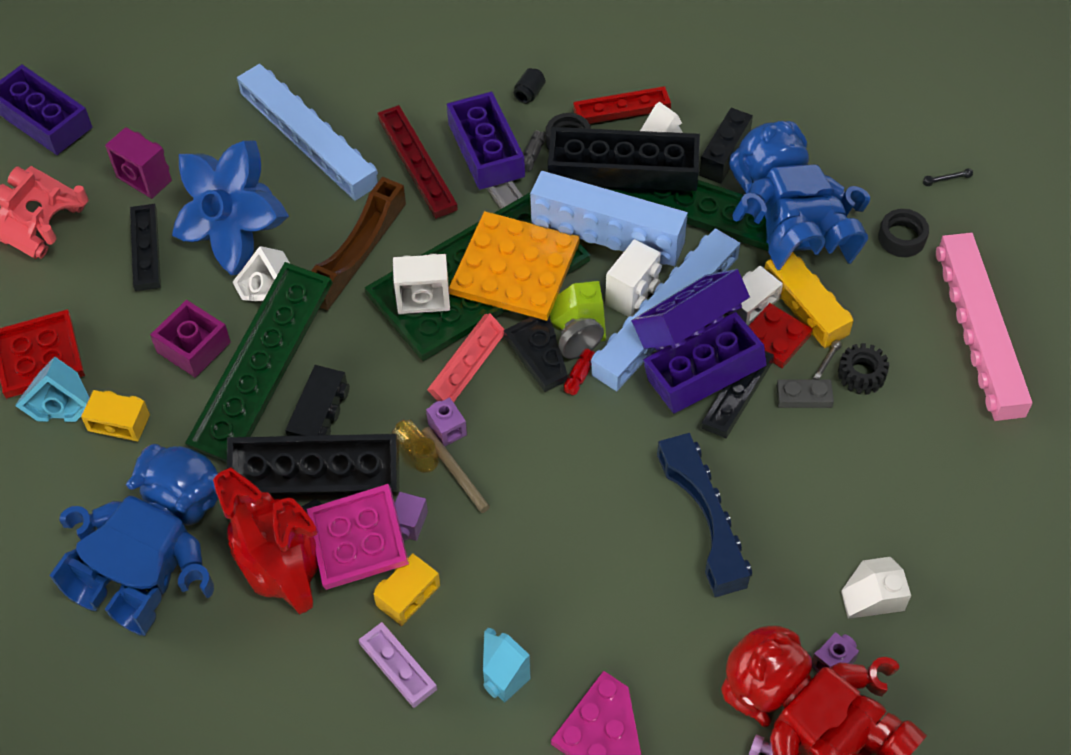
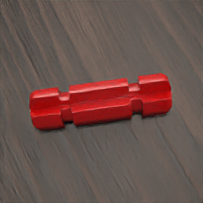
[564,349,595,395]

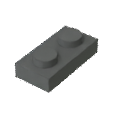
[776,380,834,408]

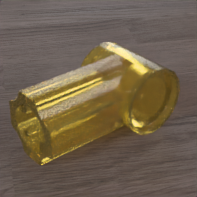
[391,419,438,472]

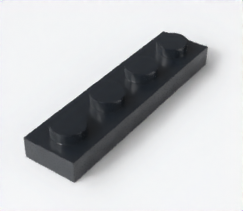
[130,204,161,291]
[702,351,774,439]

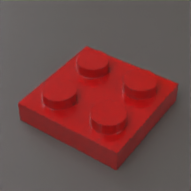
[749,303,813,369]

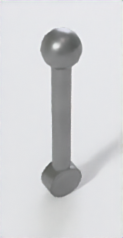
[812,340,842,380]

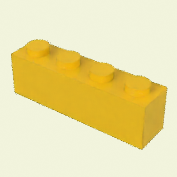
[764,252,854,349]

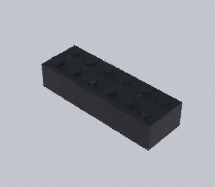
[548,127,700,191]
[227,434,400,496]

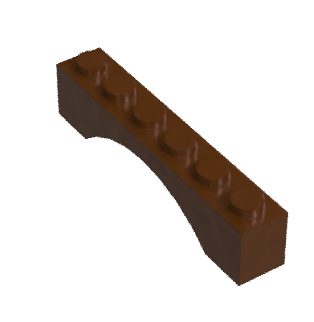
[311,176,406,311]

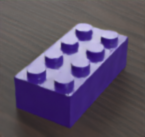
[0,64,93,155]
[447,91,525,190]
[631,269,750,350]
[643,312,767,414]

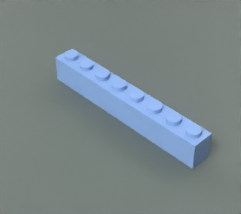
[237,64,378,201]
[591,228,740,391]

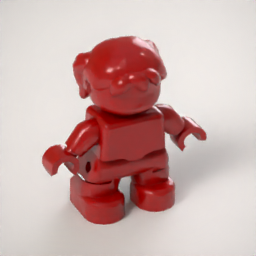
[721,626,927,755]

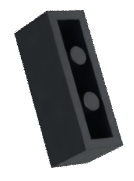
[699,107,753,184]
[285,365,350,436]

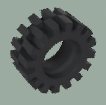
[838,343,889,395]

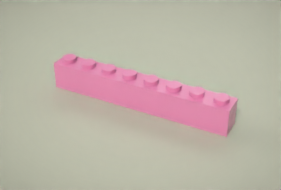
[936,233,1032,421]

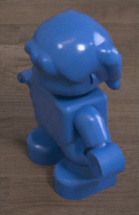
[729,121,870,270]
[49,444,218,636]

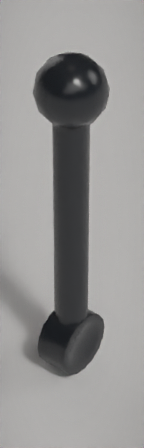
[923,168,973,186]

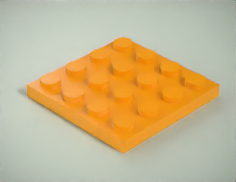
[449,211,580,321]

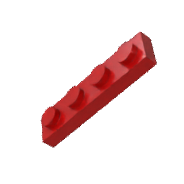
[573,86,671,124]

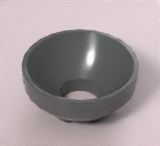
[559,318,604,359]

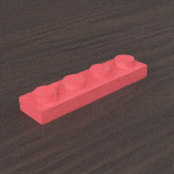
[427,313,505,403]

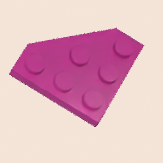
[551,671,641,755]

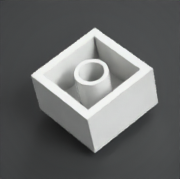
[605,239,662,317]
[393,254,450,314]

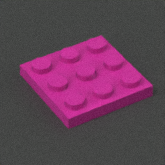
[307,484,409,590]

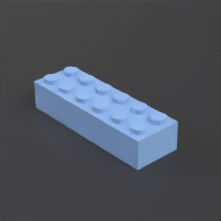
[530,171,688,267]

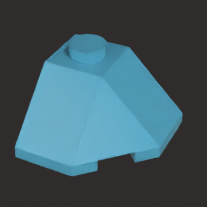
[15,357,90,422]
[483,628,530,703]

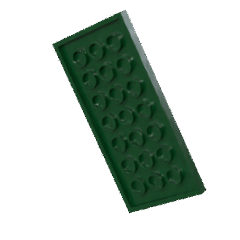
[365,192,590,361]

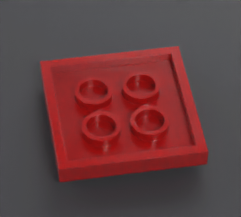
[0,309,85,399]

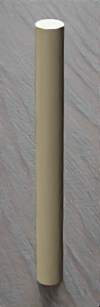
[421,427,490,513]

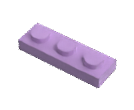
[359,622,437,708]

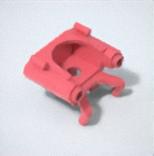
[0,166,89,259]

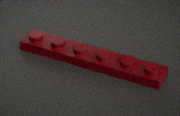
[377,105,458,219]

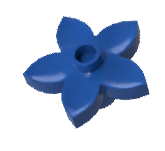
[172,141,289,275]

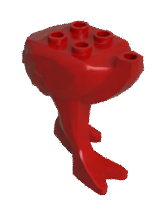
[213,467,319,614]

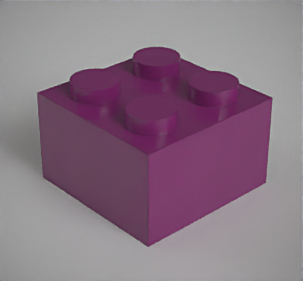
[105,127,172,199]
[150,300,231,378]

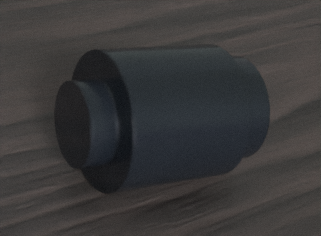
[513,68,546,104]

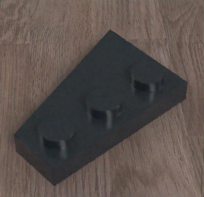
[504,315,568,392]

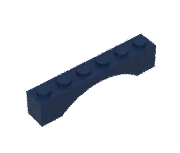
[657,433,752,598]

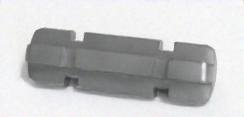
[523,130,546,172]

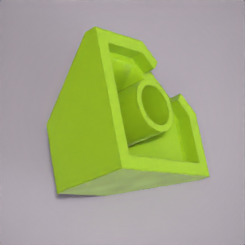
[550,281,606,342]

